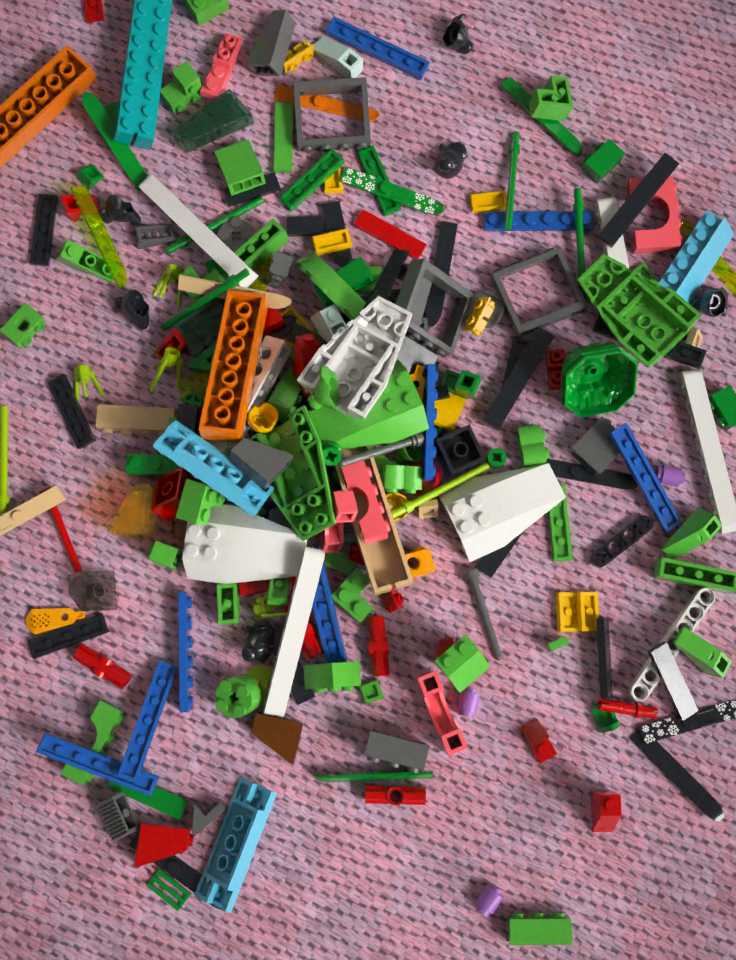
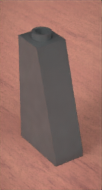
[245,10,296,76]

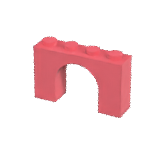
[626,176,683,254]
[415,671,468,756]

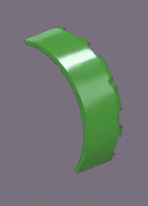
[294,252,366,320]

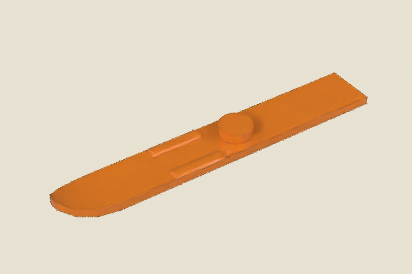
[274,85,380,121]

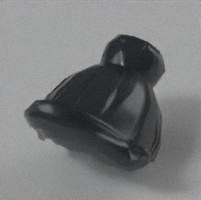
[443,14,474,54]
[435,142,467,179]
[99,194,141,226]
[690,287,728,317]
[114,290,150,330]
[242,620,275,662]

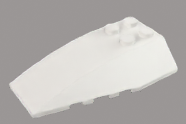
[297,296,412,419]
[438,463,566,562]
[182,504,307,584]

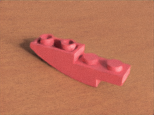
[200,33,242,101]

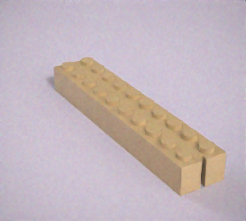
[330,446,413,596]

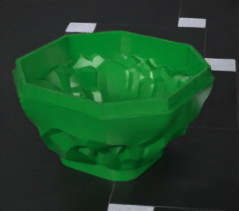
[559,342,638,417]

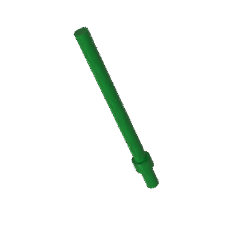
[504,131,520,231]
[573,188,587,299]
[165,196,265,255]
[161,268,250,331]

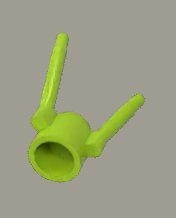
[153,264,182,307]
[150,347,183,392]
[73,364,105,402]
[253,582,291,620]

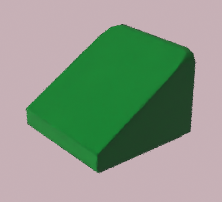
[76,164,104,191]

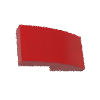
[545,349,566,390]

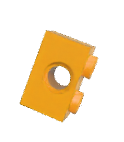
[404,546,436,578]

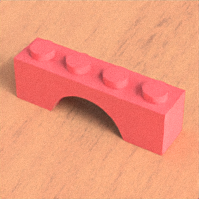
[341,460,390,545]
[317,490,358,553]

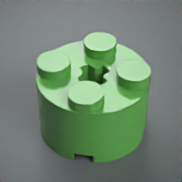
[215,674,262,718]

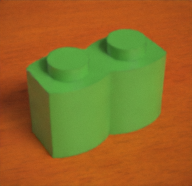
[516,424,549,467]
[381,464,423,493]

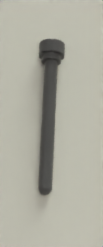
[338,432,425,467]
[463,569,503,661]

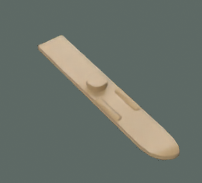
[178,274,292,309]
[0,485,66,536]

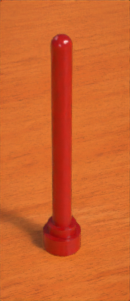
[39,487,83,575]

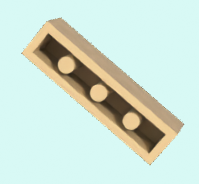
[96,404,176,436]

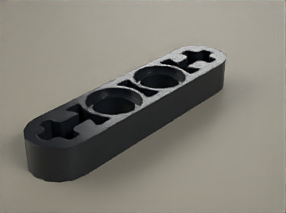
[590,515,653,568]

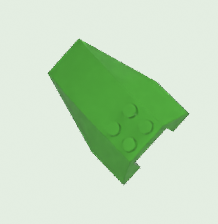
[577,254,702,368]
[308,359,429,449]

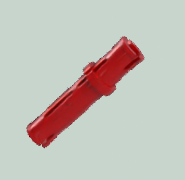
[597,698,658,720]

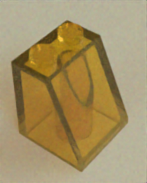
[107,484,156,539]

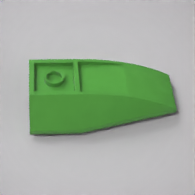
[249,406,336,541]

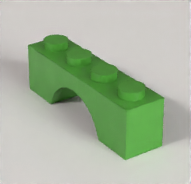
[61,700,125,785]

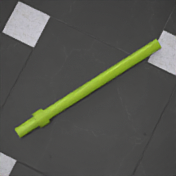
[0,406,9,515]
[391,462,489,519]

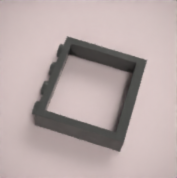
[294,77,371,154]
[490,247,587,337]
[396,258,474,357]

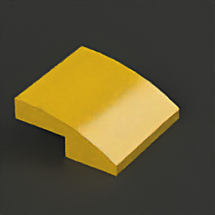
[434,392,466,432]
[556,592,599,632]

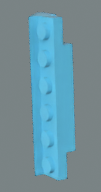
[658,210,734,304]
[153,420,274,517]
[194,777,277,913]

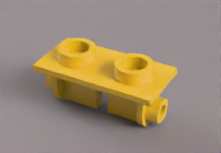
[284,41,314,73]
[463,297,495,336]

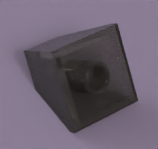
[68,571,117,611]

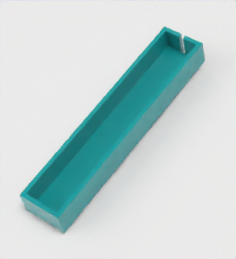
[113,0,172,150]

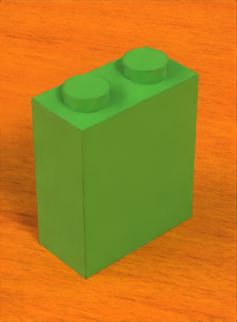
[214,139,266,196]

